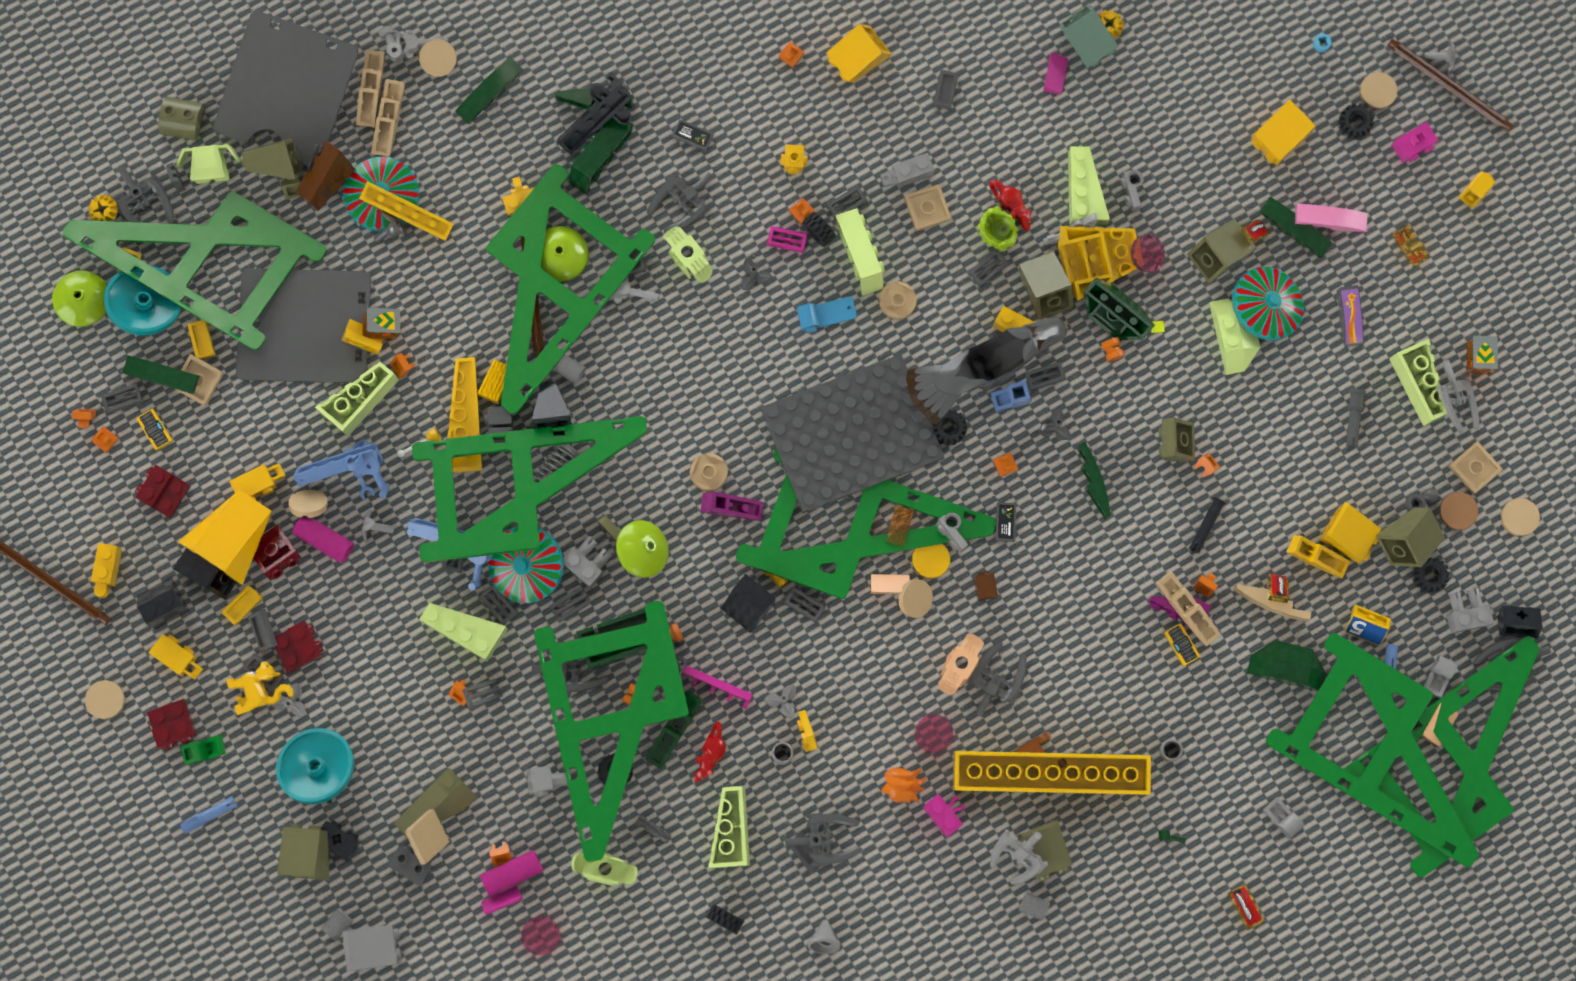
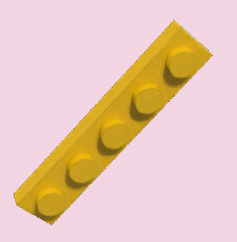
[359,181,453,241]

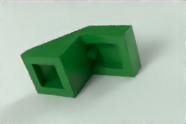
[181,735,226,766]

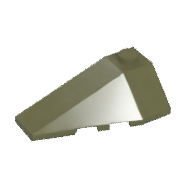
[394,768,478,838]

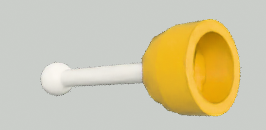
[397,428,442,457]

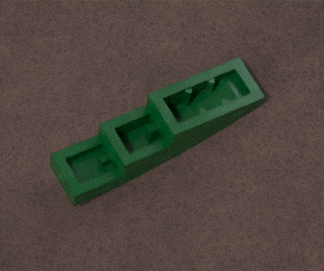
[455,57,524,124]
[555,89,634,110]
[1259,197,1332,258]
[122,355,200,394]
[1076,441,1111,520]
[645,690,704,769]

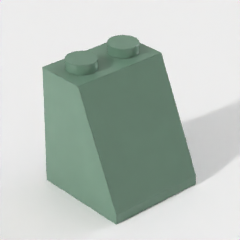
[1059,3,1119,68]

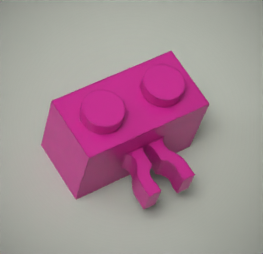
[1391,122,1439,163]
[922,794,966,838]

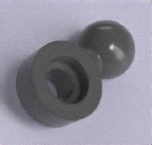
[1405,488,1438,512]

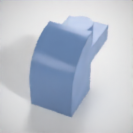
[991,381,1032,412]

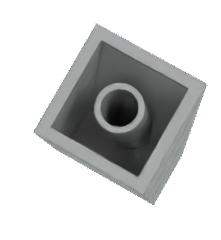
[342,925,402,971]

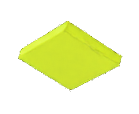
[1151,321,1165,333]

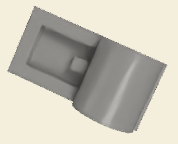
[1120,170,1144,212]
[937,513,968,554]
[1424,655,1458,698]
[1262,797,1304,839]

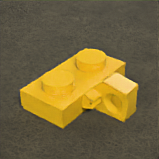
[502,177,535,216]
[797,710,818,752]

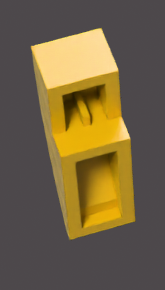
[1286,535,1350,578]

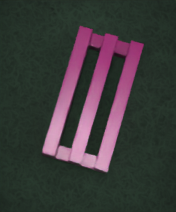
[767,226,808,254]

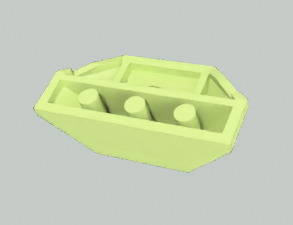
[1209,299,1260,375]

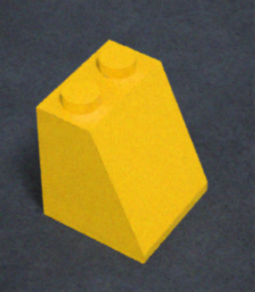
[826,24,892,83]
[1251,99,1316,166]
[1319,502,1381,564]

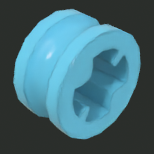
[1313,34,1331,52]

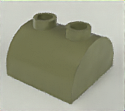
[158,97,206,141]
[1158,417,1195,462]

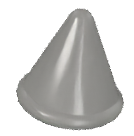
[807,920,840,954]

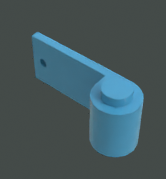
[796,296,858,333]

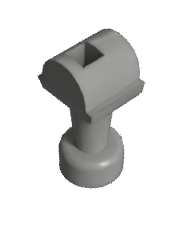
[378,26,404,62]

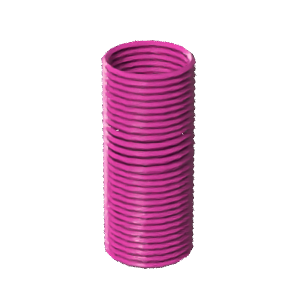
[292,515,354,564]
[480,849,543,897]

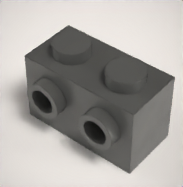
[387,844,434,887]

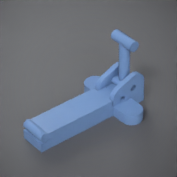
[293,440,390,498]
[407,518,493,590]

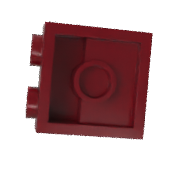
[135,464,191,519]
[253,524,301,580]
[275,621,324,674]
[147,698,198,751]

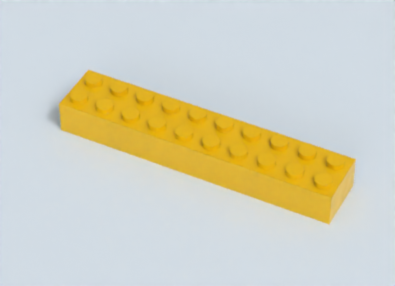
[953,751,1151,795]

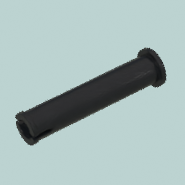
[1189,497,1226,554]

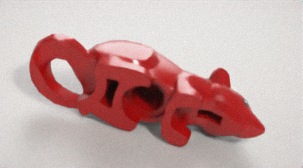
[989,179,1032,231]
[694,721,726,783]

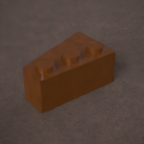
[296,140,356,211]

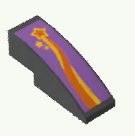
[1336,285,1364,347]

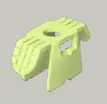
[176,144,241,184]
[663,226,713,283]
[571,852,638,886]

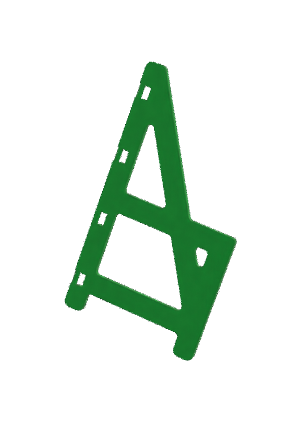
[486,164,655,414]
[63,191,327,351]
[412,416,647,563]
[736,448,996,599]
[534,601,689,862]
[1266,633,1478,867]
[1343,636,1539,877]

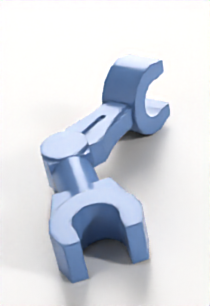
[345,447,375,500]

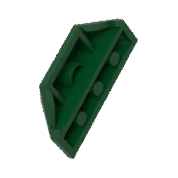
[1083,278,1155,340]
[1246,640,1326,691]

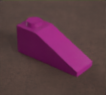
[700,491,764,521]

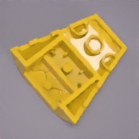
[1058,226,1143,301]
[178,489,272,586]

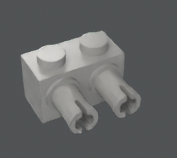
[563,536,612,589]
[1446,588,1494,634]
[527,766,568,798]

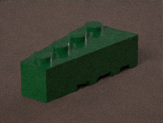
[568,117,633,195]

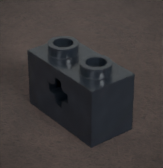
[1497,605,1543,638]
[321,820,361,862]

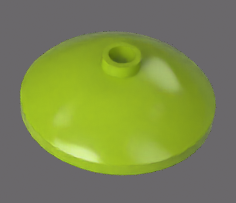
[541,226,589,282]
[52,270,107,327]
[616,520,669,578]

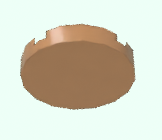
[1439,492,1478,530]

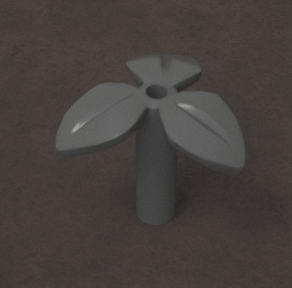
[374,212,406,243]
[741,258,772,290]
[1038,408,1071,440]

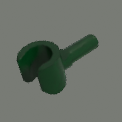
[1158,830,1186,843]

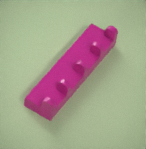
[681,665,752,709]

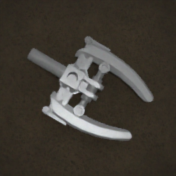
[1437,360,1479,434]
[990,830,1048,884]

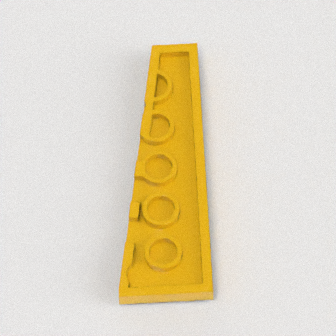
[447,357,483,473]

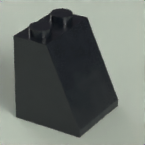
[173,548,237,600]
[721,573,776,633]
[137,577,190,630]

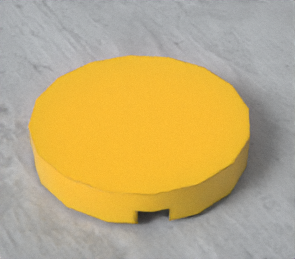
[912,544,950,579]

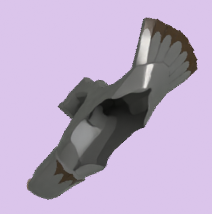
[906,317,1068,425]

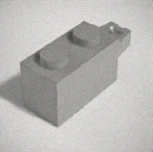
[880,153,935,188]

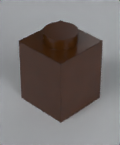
[974,571,998,601]

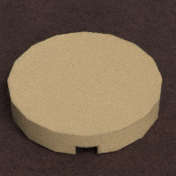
[419,39,457,77]
[1359,72,1398,110]
[879,281,917,319]
[690,453,728,492]
[289,490,328,518]
[1501,498,1540,536]
[899,579,933,618]
[85,680,125,720]

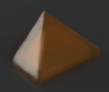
[885,505,914,547]

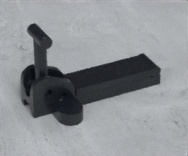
[557,73,632,155]

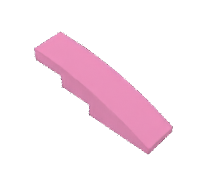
[1295,204,1367,232]

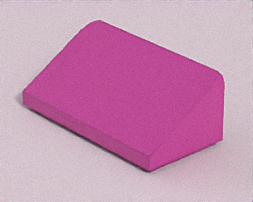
[1043,52,1068,94]
[481,886,523,915]

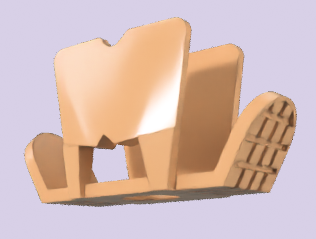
[938,634,984,695]

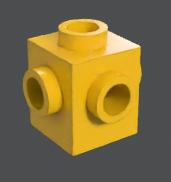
[781,144,807,175]

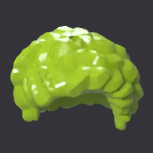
[978,206,1018,251]

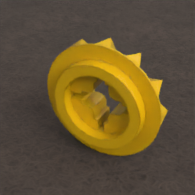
[1098,10,1124,38]
[88,194,118,221]

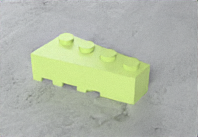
[1068,146,1110,225]
[836,208,885,296]
[1389,339,1448,426]
[315,362,399,436]
[419,603,508,662]
[708,786,750,868]

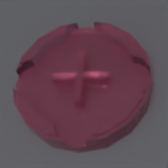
[1131,235,1165,272]
[914,714,953,753]
[521,916,561,956]

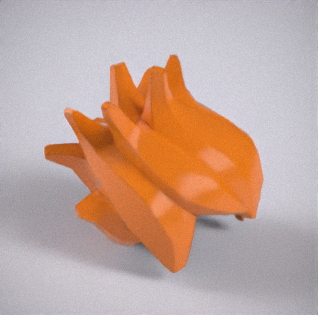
[881,767,927,804]

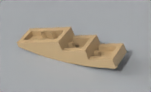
[356,50,385,127]
[371,79,405,157]
[1156,571,1221,646]
[1233,584,1311,622]

